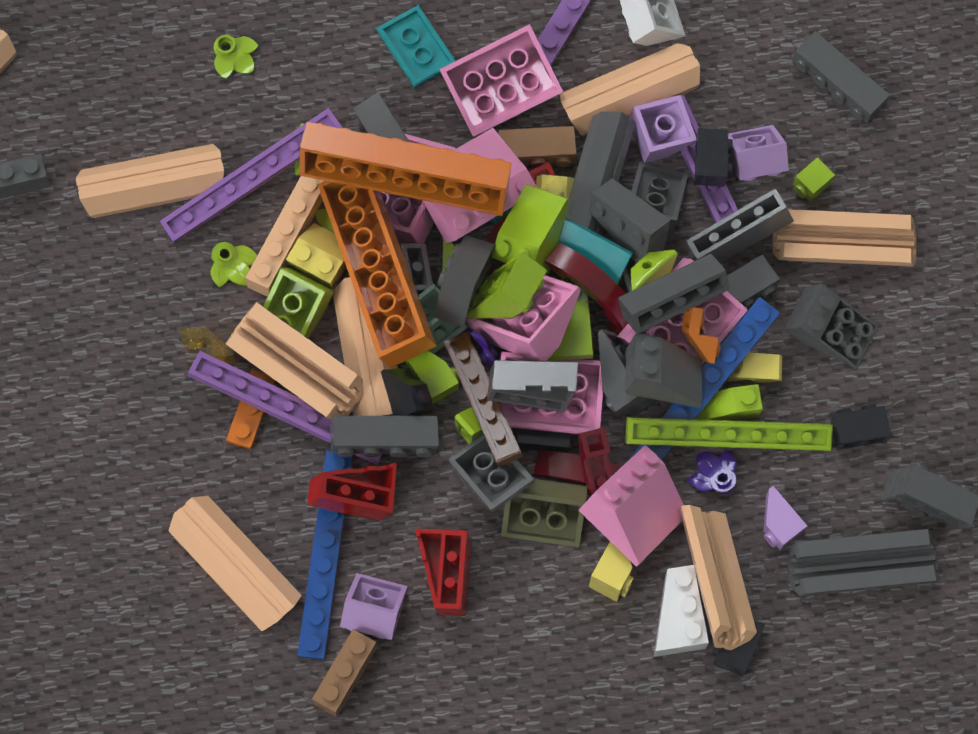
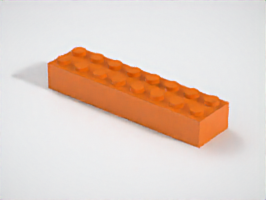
[300,122,512,216]
[317,181,436,368]

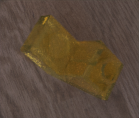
[180,327,235,364]

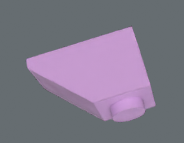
[763,486,807,550]

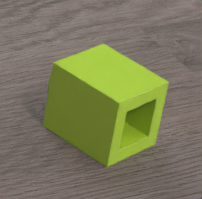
[793,157,835,202]

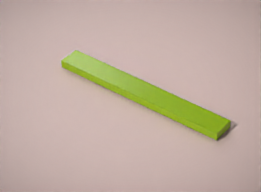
[625,417,833,451]

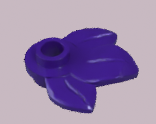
[467,329,500,368]
[688,451,737,494]

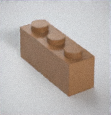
[498,126,576,168]
[312,629,377,717]

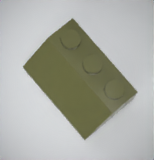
[501,479,587,547]

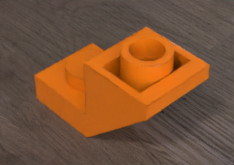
[681,307,720,364]

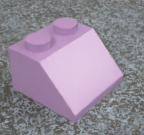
[628,95,697,163]
[728,125,789,181]
[340,573,408,640]

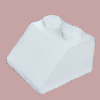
[620,0,685,46]

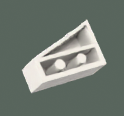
[654,565,709,657]

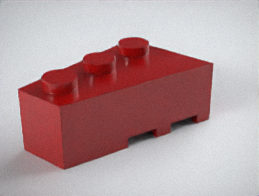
[307,463,397,521]
[415,529,472,616]

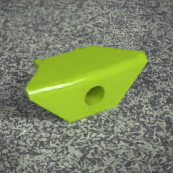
[631,250,678,291]

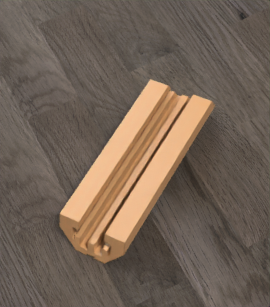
[559,43,700,137]
[76,144,224,218]
[773,209,916,266]
[333,277,398,416]
[225,302,363,420]
[169,496,302,631]
[680,505,757,650]

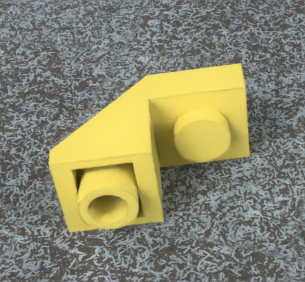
[726,352,782,383]

